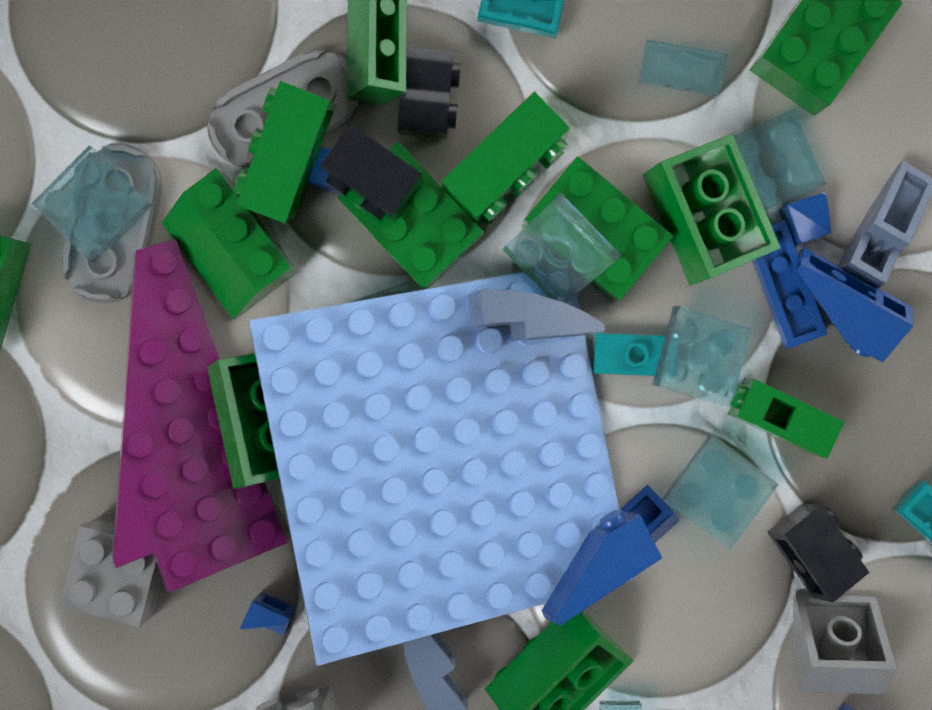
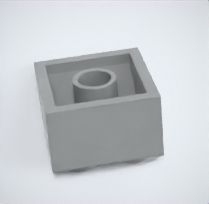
[792,594,897,694]

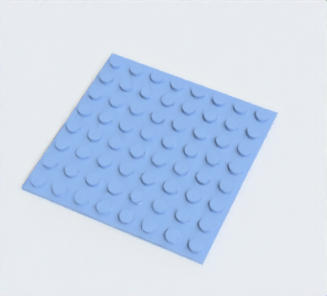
[249,264,633,666]

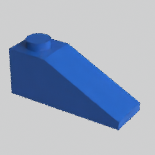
[797,247,914,363]
[541,510,662,626]

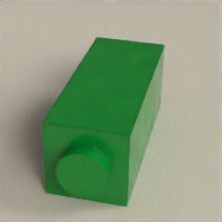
[727,378,845,459]

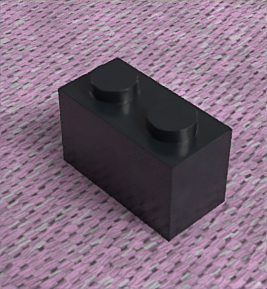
[320,123,424,222]
[767,503,870,603]

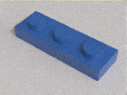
[752,220,828,349]

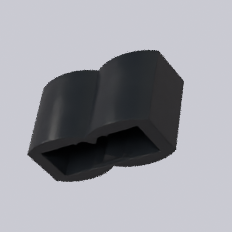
[398,47,461,138]

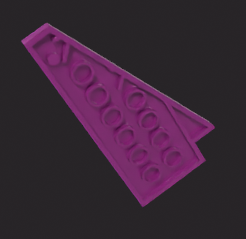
[112,239,287,592]

